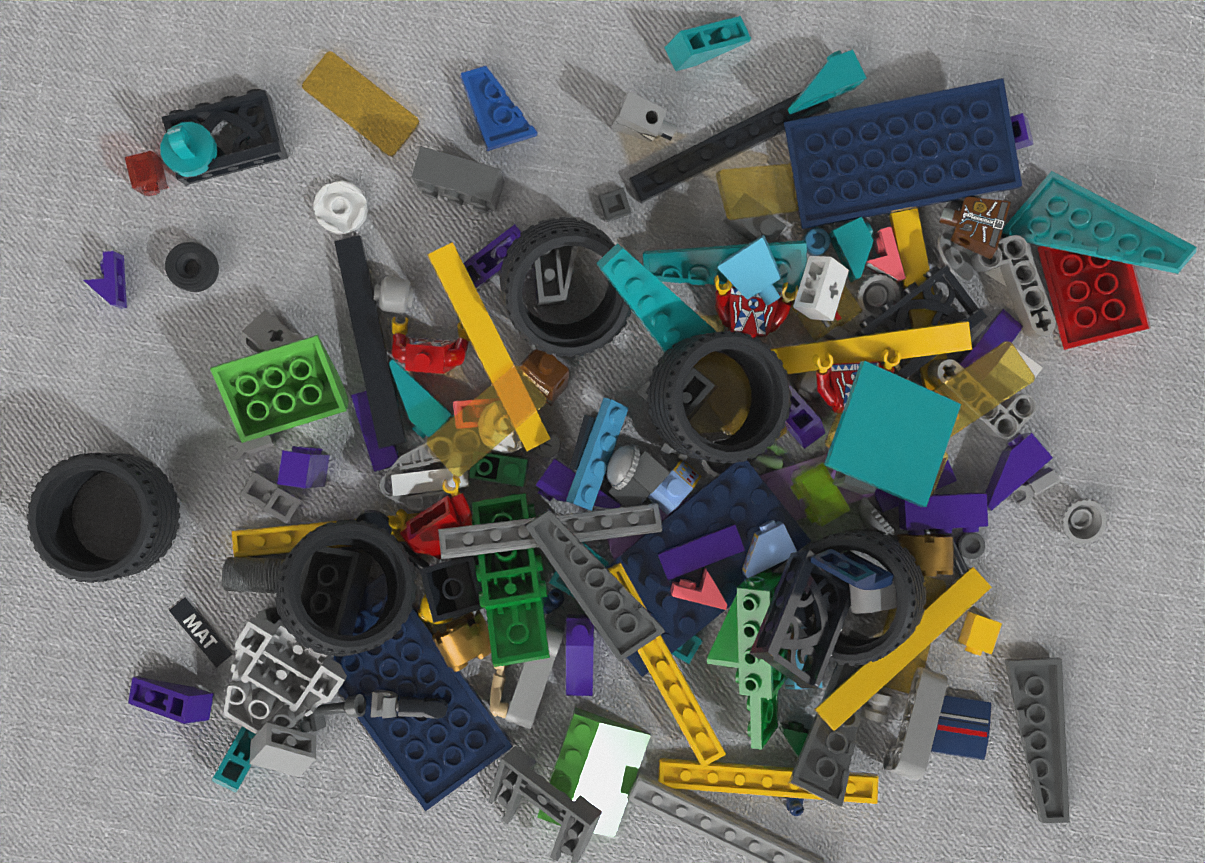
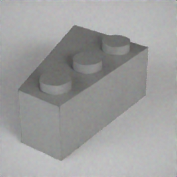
[528,217,584,307]

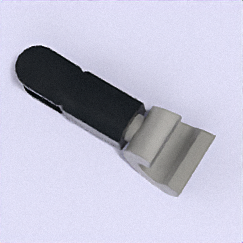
[371,690,448,719]

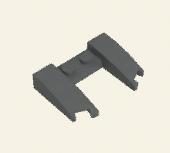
[489,746,603,863]

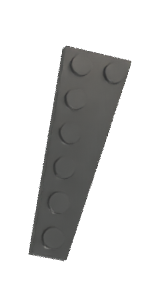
[525,509,665,662]
[789,630,870,807]
[1005,657,1070,824]

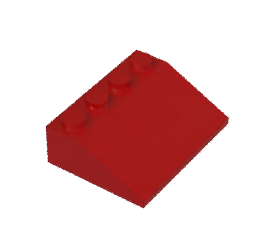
[1037,246,1151,350]

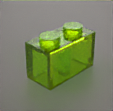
[790,462,850,526]

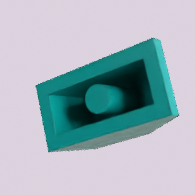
[829,217,874,283]

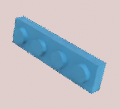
[566,398,629,511]

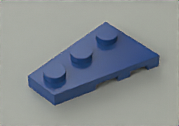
[460,66,538,151]

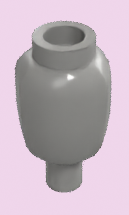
[796,371,820,402]

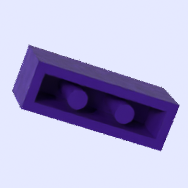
[277,446,330,488]
[898,492,988,535]

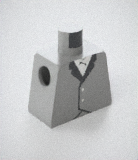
[610,91,677,142]

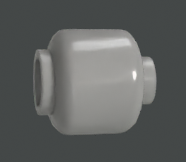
[374,277,414,314]

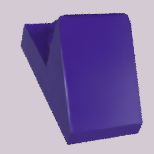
[83,251,127,309]

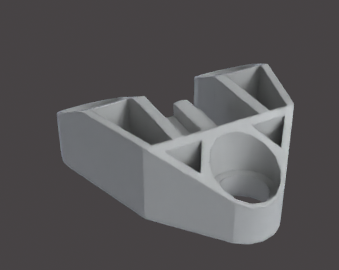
[380,436,461,511]

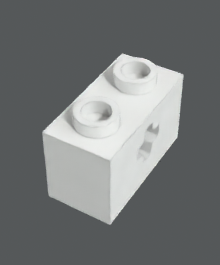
[793,256,849,321]

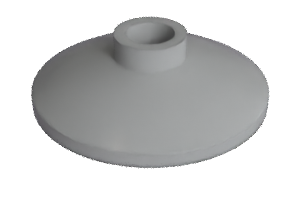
[938,233,973,282]

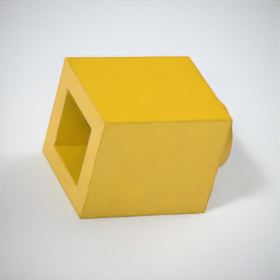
[958,611,1002,656]

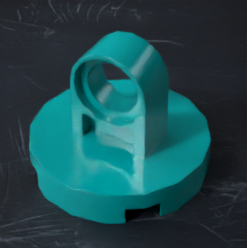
[160,122,217,177]

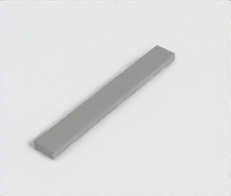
[438,503,663,559]
[627,773,825,863]

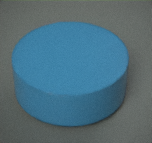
[803,228,831,256]

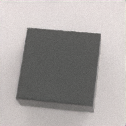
[598,187,632,222]

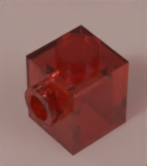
[124,151,168,196]

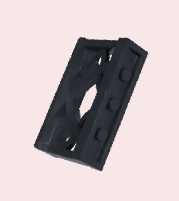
[161,89,288,185]
[855,265,987,379]
[750,550,851,688]

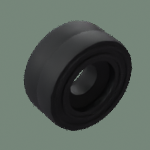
[165,242,219,292]

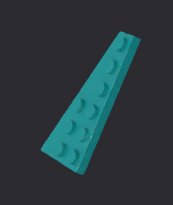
[1001,171,1197,274]

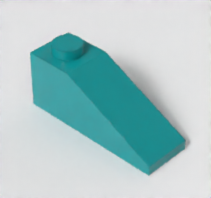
[664,16,752,71]
[788,49,867,114]
[389,359,454,439]
[212,726,256,793]

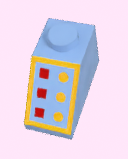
[648,460,701,515]
[742,520,797,578]

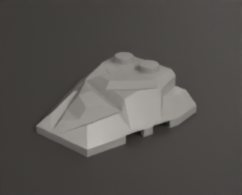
[223,618,347,734]

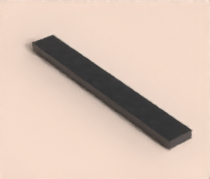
[629,92,831,203]
[334,235,407,449]

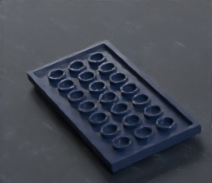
[784,78,1022,229]
[605,461,811,677]
[334,573,514,811]

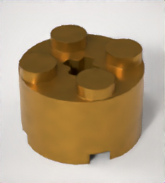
[897,534,953,576]
[432,610,491,672]

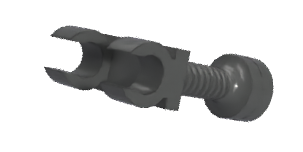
[300,694,366,733]

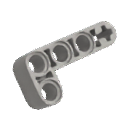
[970,235,1056,338]
[927,359,1036,439]
[820,582,897,613]
[505,623,565,729]
[883,667,948,779]

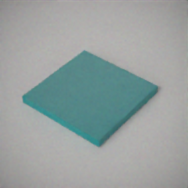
[824,361,961,507]

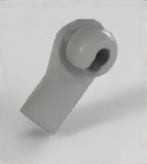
[749,454,783,476]

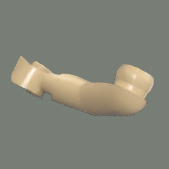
[490,665,509,718]

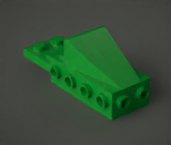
[472,493,550,667]
[707,569,788,750]

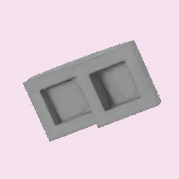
[240,471,301,523]

